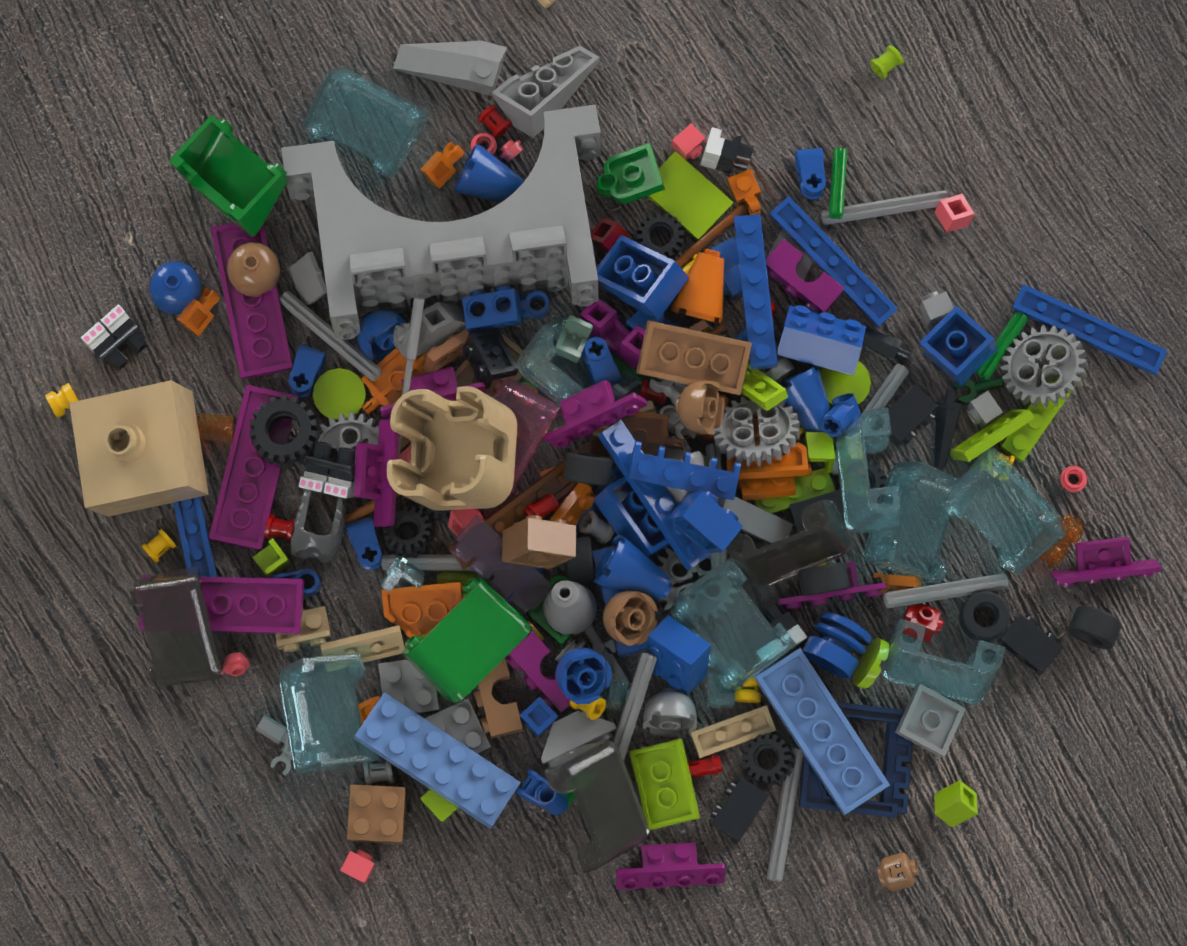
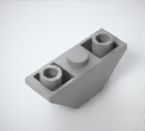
[393,302,467,360]
[541,711,617,768]

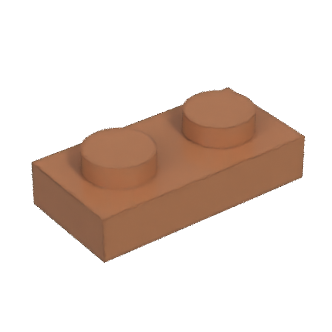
[423,329,469,373]

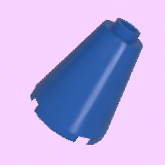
[454,144,525,203]
[778,365,831,432]
[594,535,672,600]

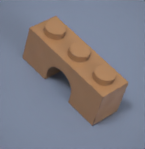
[474,658,523,739]

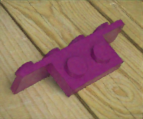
[380,367,487,420]
[544,380,647,447]
[354,419,400,527]
[1051,537,1161,587]
[779,561,886,610]
[616,842,725,890]

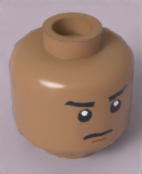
[877,852,919,892]

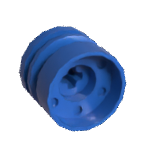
[802,611,872,679]

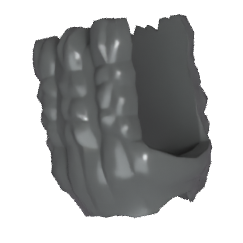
[290,490,347,563]

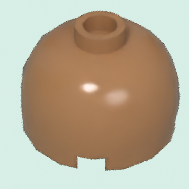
[227,242,281,297]
[675,381,725,434]
[603,591,658,646]

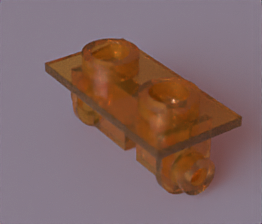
[196,413,234,442]
[1034,514,1084,569]

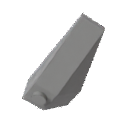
[393,41,507,96]
[492,46,600,138]

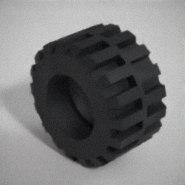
[249,395,320,468]

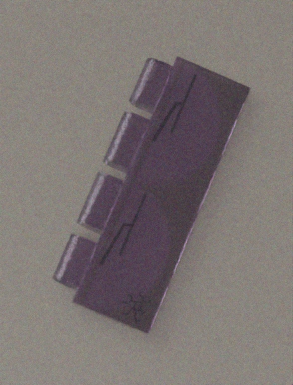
[452,515,554,615]

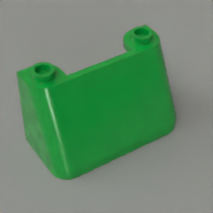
[169,115,288,238]
[401,577,532,703]

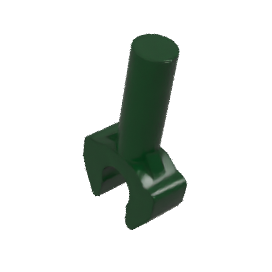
[953,377,1004,405]

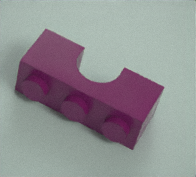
[766,238,845,314]
[580,298,645,371]
[505,630,570,712]

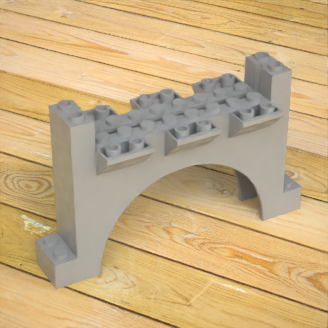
[281,105,601,340]

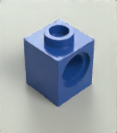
[520,697,558,738]

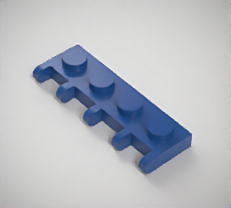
[628,441,741,500]

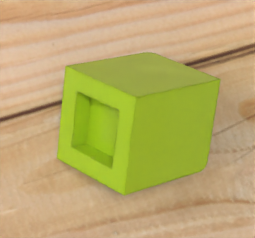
[802,432,835,473]
[253,538,291,578]
[934,780,978,827]
[420,789,459,822]

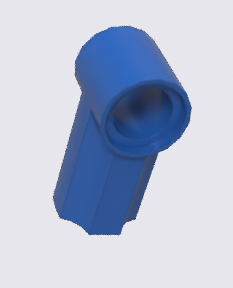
[500,291,550,320]
[820,393,862,437]

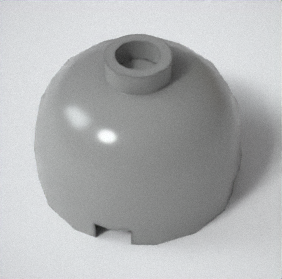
[643,688,697,737]

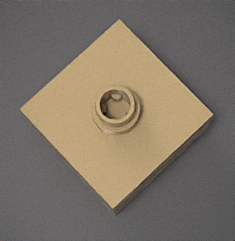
[69,380,209,517]

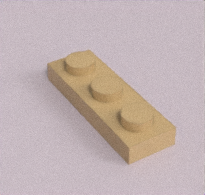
[320,625,405,671]
[690,705,776,759]

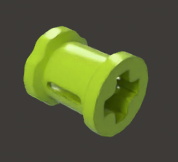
[869,45,904,79]

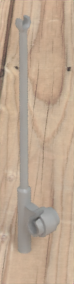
[393,298,425,457]

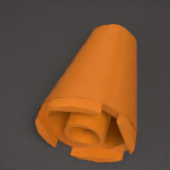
[670,248,724,324]

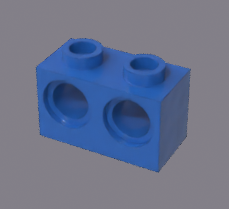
[462,286,524,332]

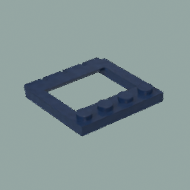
[799,702,913,818]

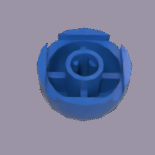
[149,261,202,315]
[356,309,408,362]
[555,648,612,704]

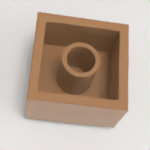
[502,515,576,569]
[347,784,407,844]

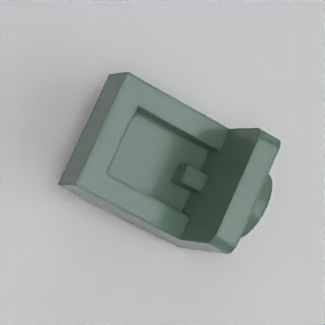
[553,315,593,363]

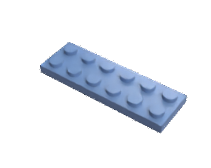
[754,648,890,815]
[354,692,521,829]

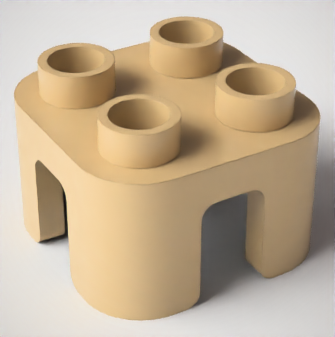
[387,386,517,511]

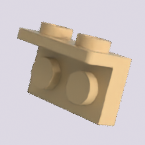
[275,606,332,653]

